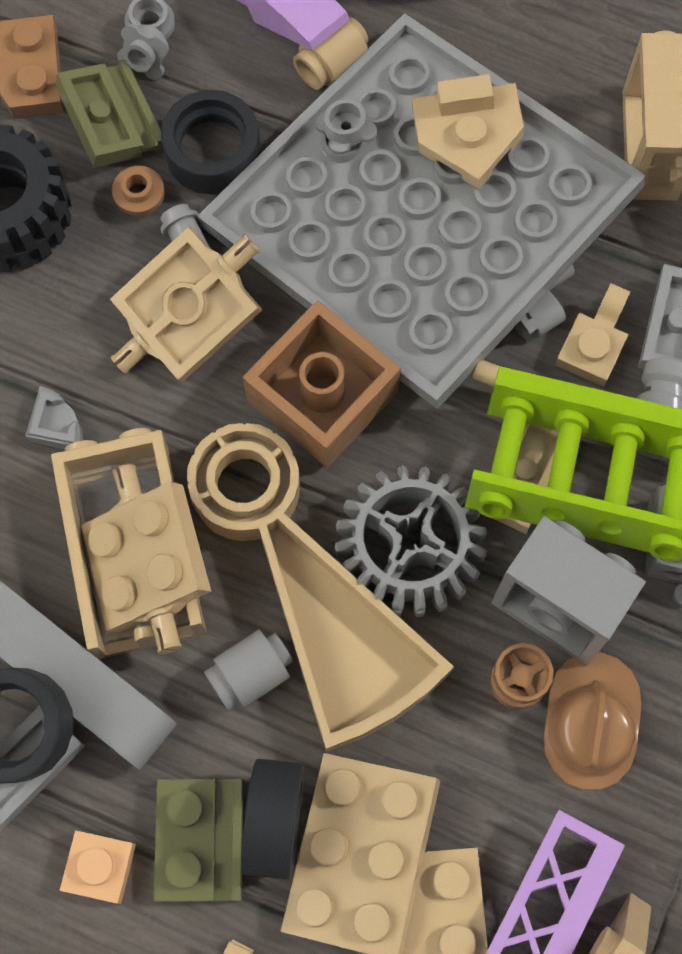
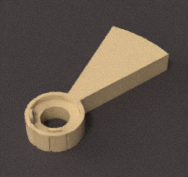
[187,423,454,753]

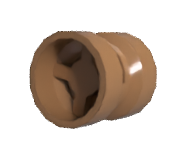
[489,643,554,710]

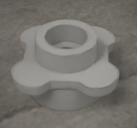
[117,24,169,80]
[316,99,377,155]

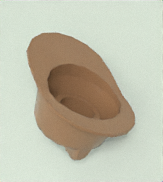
[544,652,642,790]

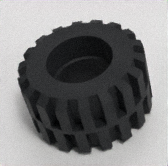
[0,124,72,273]

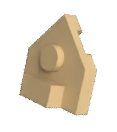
[411,74,524,189]

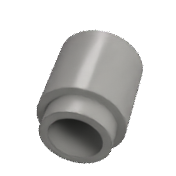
[204,629,293,711]

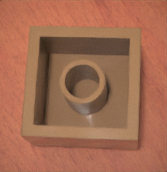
[242,300,401,468]

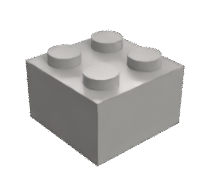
[491,516,646,666]

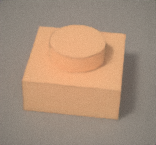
[59,830,136,904]

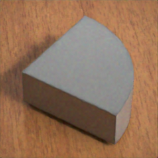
[25,386,83,449]

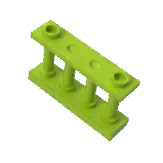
[465,366,682,561]

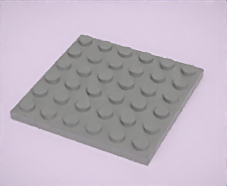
[197,13,646,409]

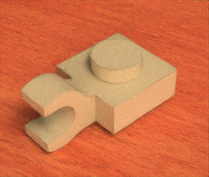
[555,283,630,387]

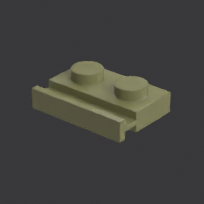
[55,59,163,168]
[154,778,244,902]

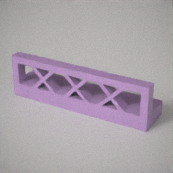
[486,810,625,954]

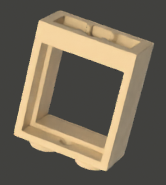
[622,31,682,201]

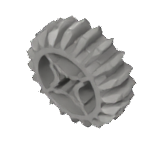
[335,465,487,617]

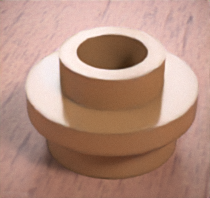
[112,166,165,217]

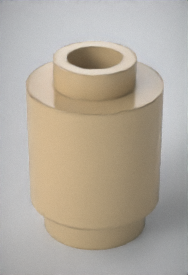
[293,17,368,90]

